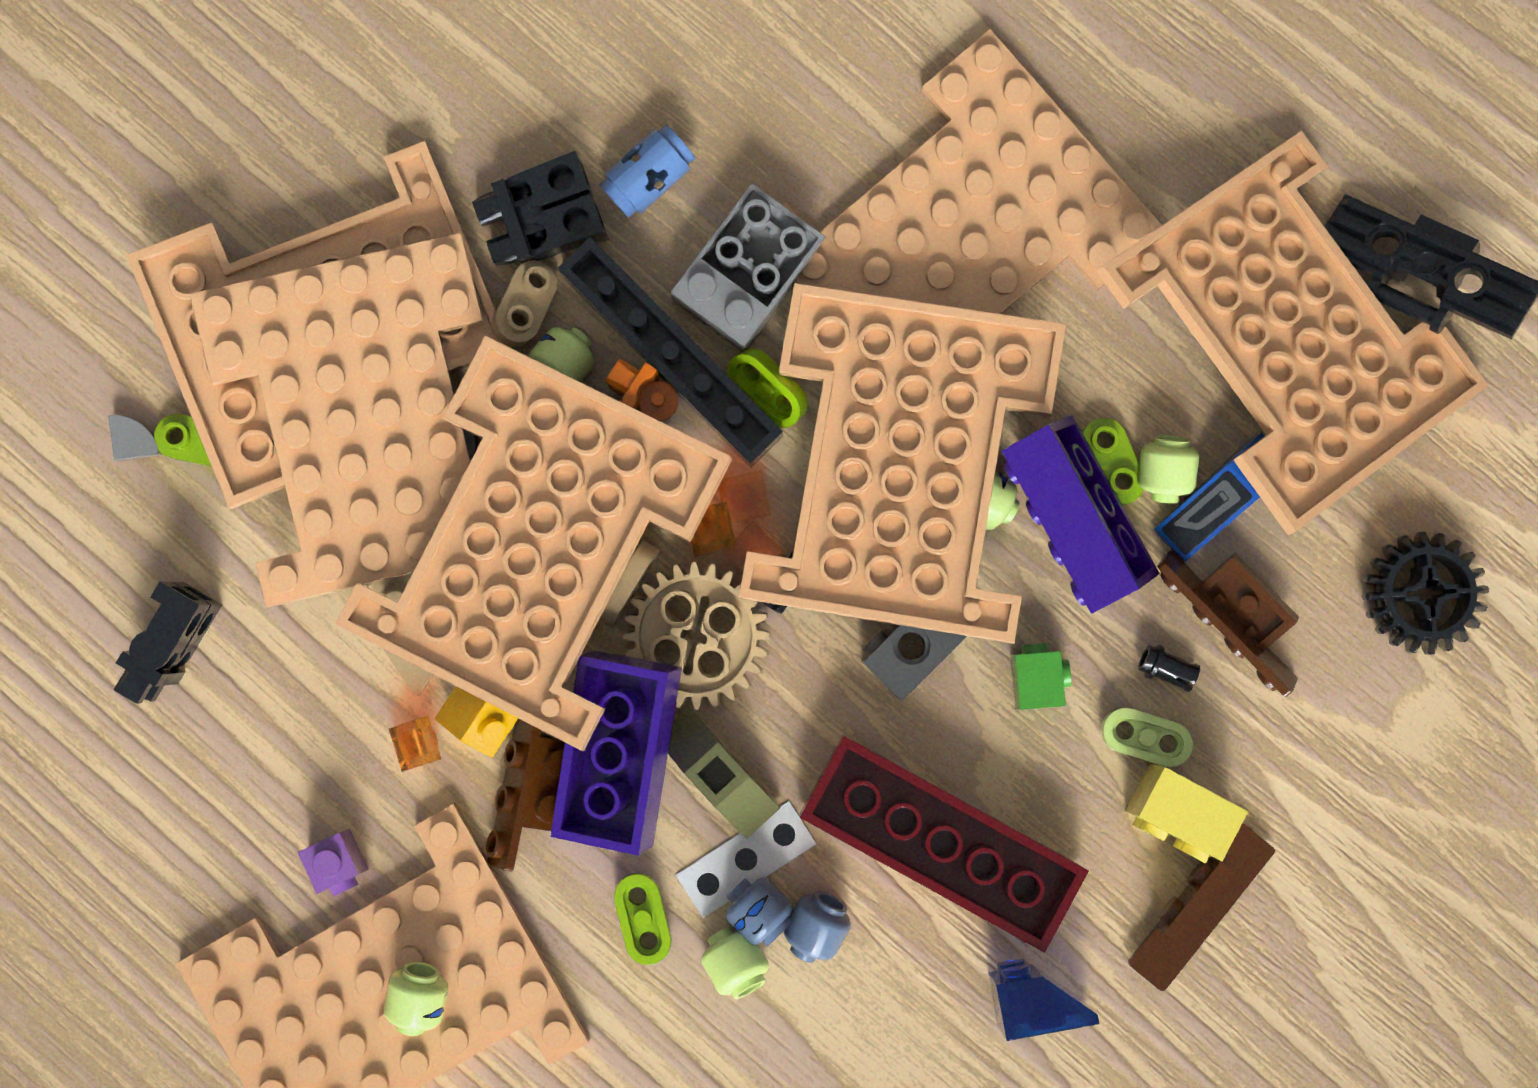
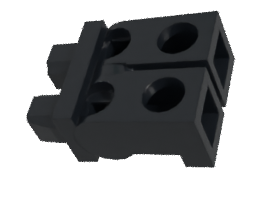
[472,151,609,266]
[114,581,222,704]

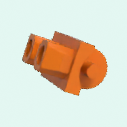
[605,358,678,421]

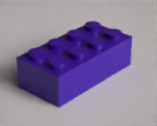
[1002,415,1160,614]
[550,650,682,856]

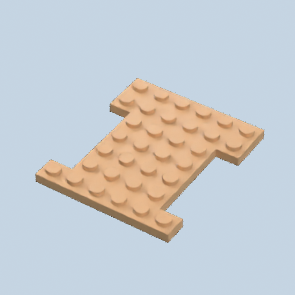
[782,29,1162,314]
[1097,130,1489,535]
[126,141,511,509]
[190,233,483,608]
[739,283,1066,644]
[336,336,732,751]
[176,803,590,1088]

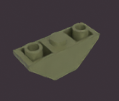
[668,707,781,838]

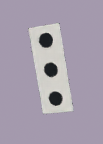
[675,801,817,918]

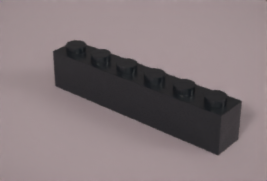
[557,237,783,468]

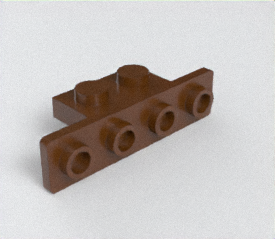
[1157,550,1299,697]
[486,718,565,872]
[1128,823,1275,991]

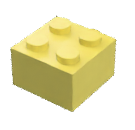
[1125,763,1249,863]

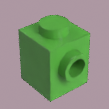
[1011,643,1071,710]

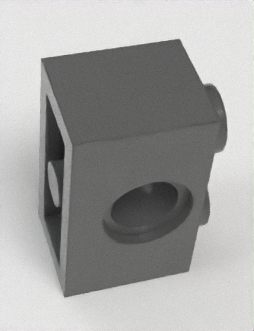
[862,625,967,701]

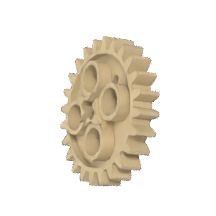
[622,562,771,710]

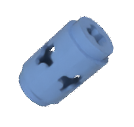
[599,125,696,218]

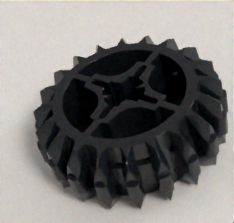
[1362,532,1490,655]

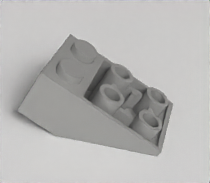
[670,184,825,351]

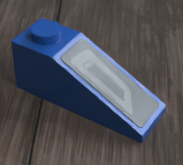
[1153,432,1265,562]

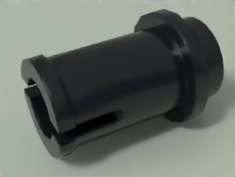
[1138,645,1200,692]

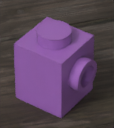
[297,829,369,896]

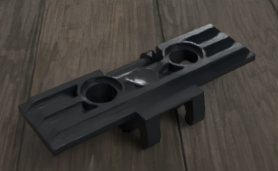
[1324,194,1538,340]

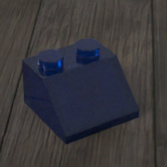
[988,959,1100,1041]

